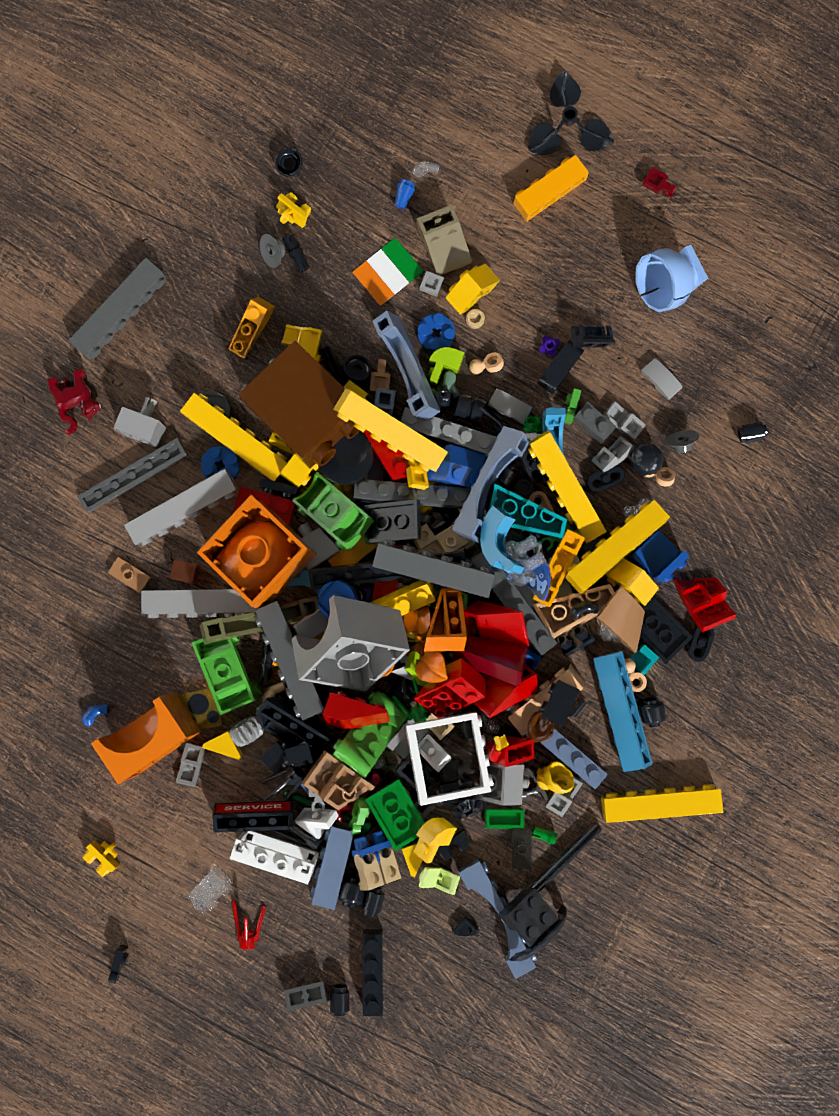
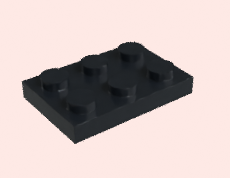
[364,499,421,544]
[640,597,693,664]

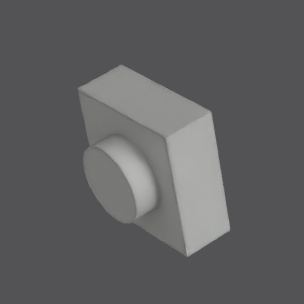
[420,271,444,297]

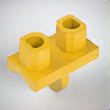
[276,192,311,228]
[82,840,120,877]

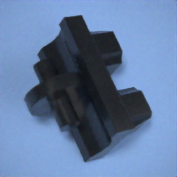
[557,623,595,657]
[436,829,470,861]

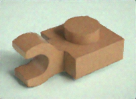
[370,359,391,392]

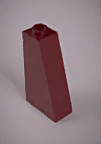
[450,635,528,686]

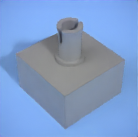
[114,397,166,448]
[479,761,530,805]

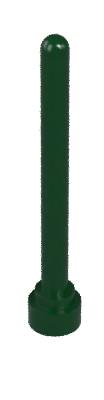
[283,790,373,835]

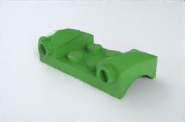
[292,472,374,551]
[192,636,262,715]
[332,691,407,778]

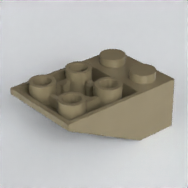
[417,205,473,276]

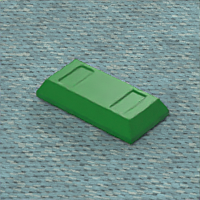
[485,809,524,829]

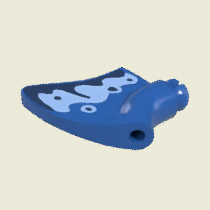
[515,554,551,601]

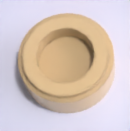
[466,309,485,329]

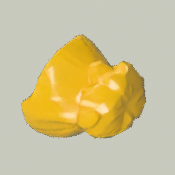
[536,761,574,794]

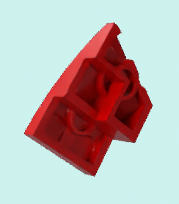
[674,578,736,632]

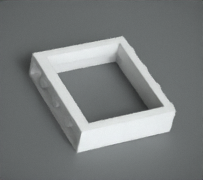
[405,711,493,806]
[230,831,320,884]

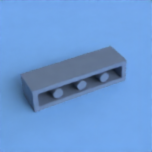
[540,729,608,789]
[310,824,354,910]

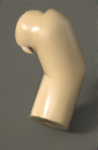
[262,682,286,702]

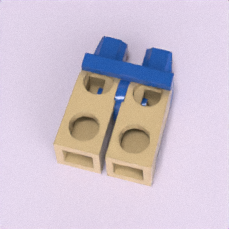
[352,831,401,890]

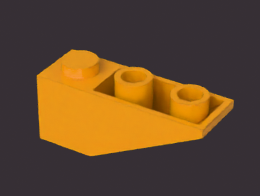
[228,297,275,359]

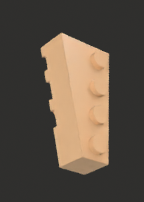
[532,584,615,639]
[508,664,585,736]

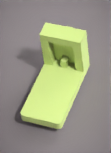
[419,867,461,895]

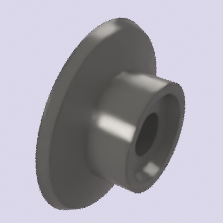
[260,234,285,268]
[665,430,699,453]

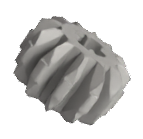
[229,716,264,747]

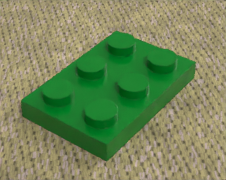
[365,779,425,851]

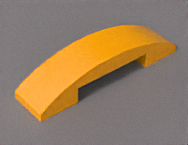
[532,529,585,607]

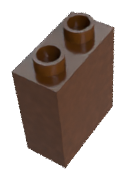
[238,340,360,469]

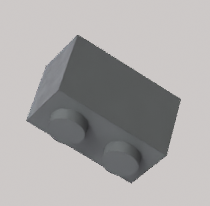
[573,402,617,445]

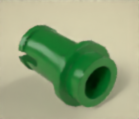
[532,825,558,845]

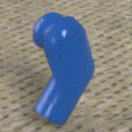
[82,705,109,726]

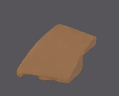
[596,587,645,653]
[301,750,375,810]

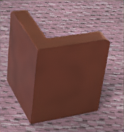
[170,560,200,584]

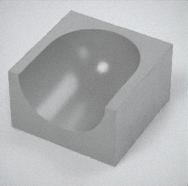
[292,595,410,692]

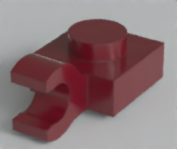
[642,167,677,198]

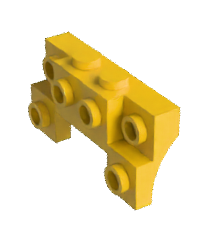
[282,324,323,363]

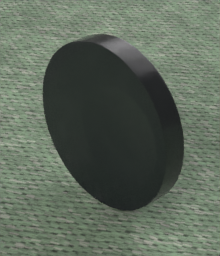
[318,432,374,485]

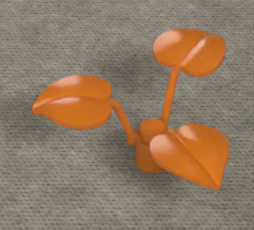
[382,605,448,683]

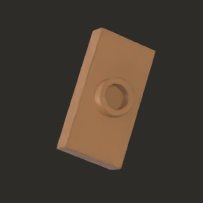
[108,557,152,593]

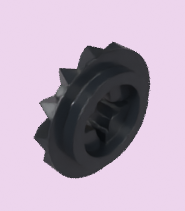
[453,798,484,819]

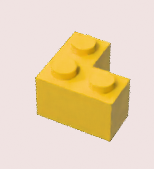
[445,264,500,314]
[605,558,659,606]

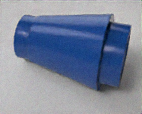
[394,179,415,209]

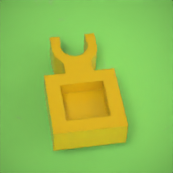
[406,460,429,490]

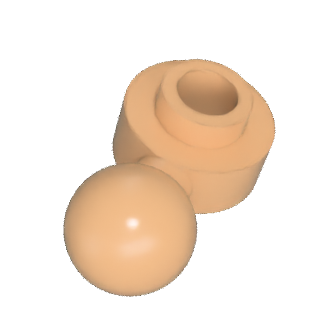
[469,352,504,374]
[645,467,676,486]
[624,658,647,692]

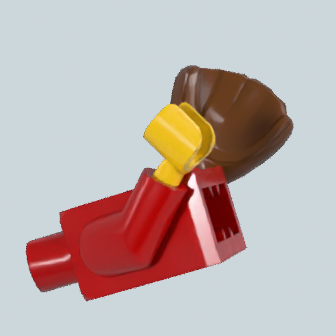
[486,711,554,767]

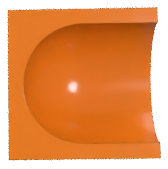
[197,495,318,609]
[91,693,202,784]

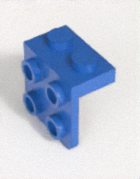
[632,531,689,584]

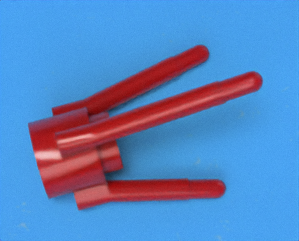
[232,900,266,950]

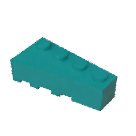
[488,484,567,538]

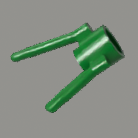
[392,678,429,722]

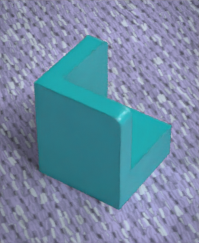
[630,645,659,675]

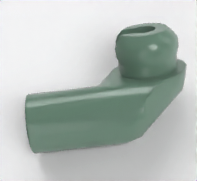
[443,370,460,399]

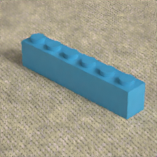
[593,651,653,772]

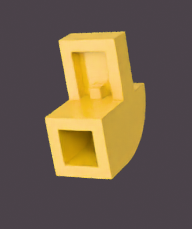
[413,818,457,863]

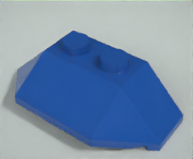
[427,444,492,496]

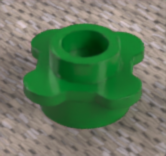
[523,416,542,433]

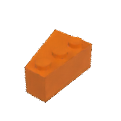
[424,588,467,651]

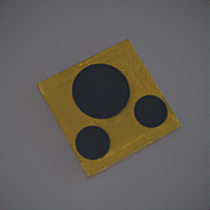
[177,688,223,730]

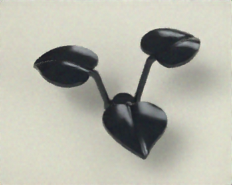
[528,71,614,155]

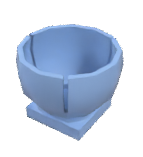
[635,245,708,312]

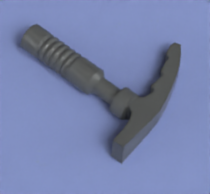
[522,768,548,801]

